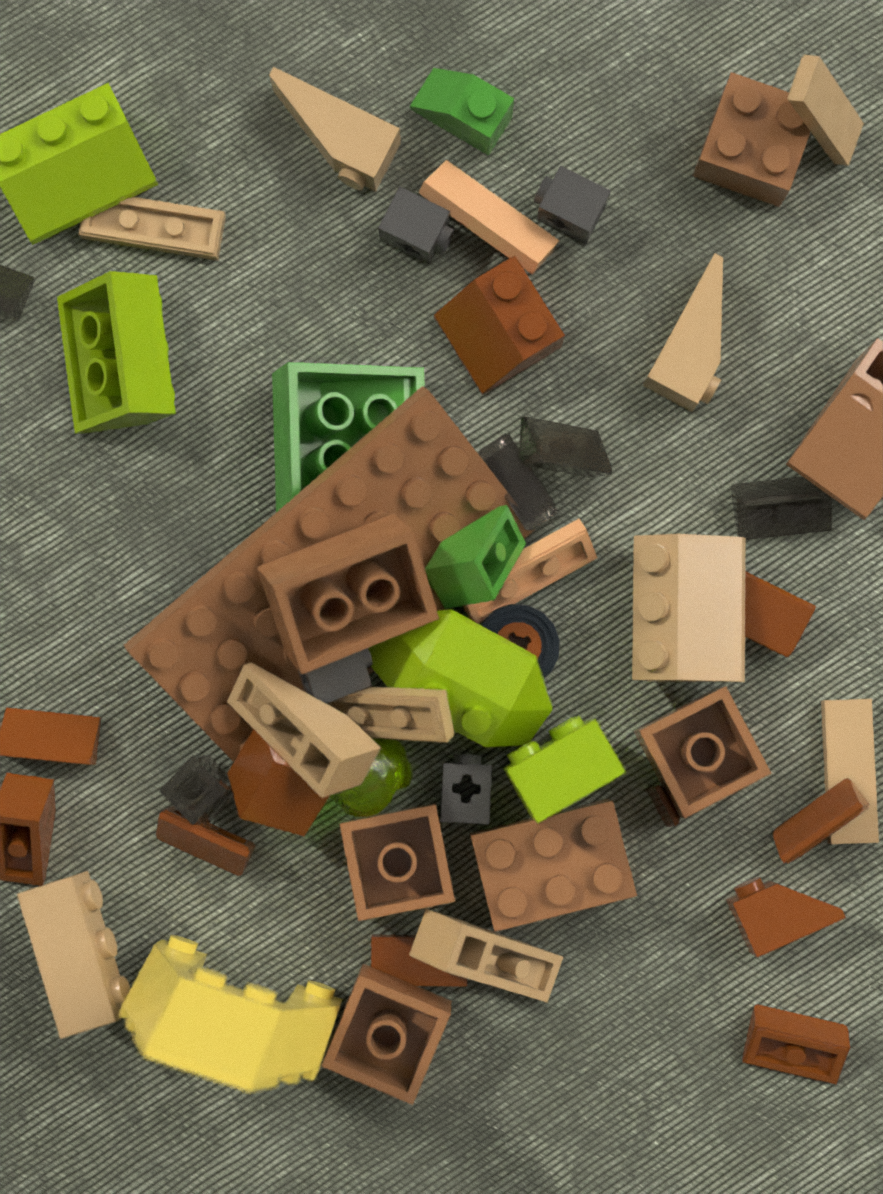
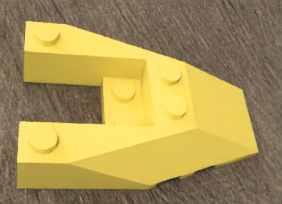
[119,935,343,1092]

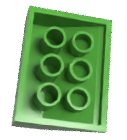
[272,362,425,512]

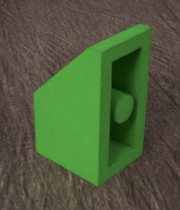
[410,68,514,156]
[425,505,526,609]

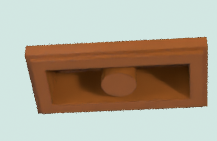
[745,571,816,657]
[0,707,101,765]
[773,778,870,864]
[156,806,256,876]
[742,1004,850,1085]

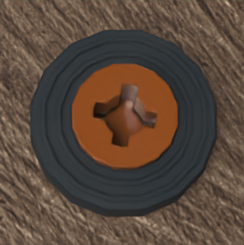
[481,604,560,679]

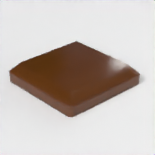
[646,785,680,827]

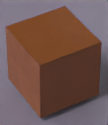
[227,729,329,836]

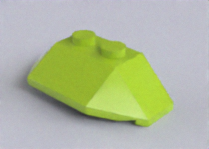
[368,609,553,747]

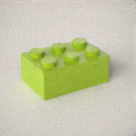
[502,716,626,823]

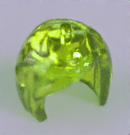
[329,738,413,817]

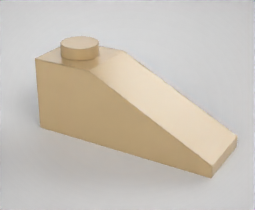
[269,67,401,192]
[643,253,723,412]
[227,663,381,798]
[409,909,563,1003]

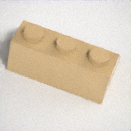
[632,534,746,682]
[17,871,130,1039]

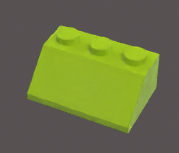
[0,82,159,245]
[57,271,176,434]

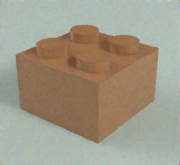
[693,72,811,207]
[634,686,772,818]
[340,803,455,921]
[321,964,452,1105]

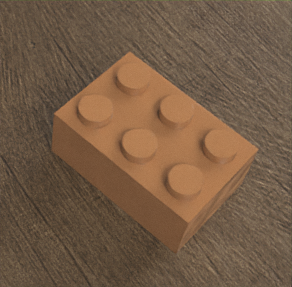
[257,514,439,674]
[470,799,637,932]

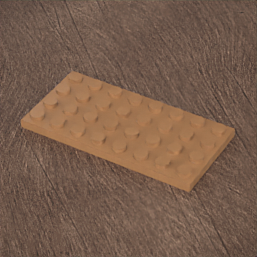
[124,386,536,762]

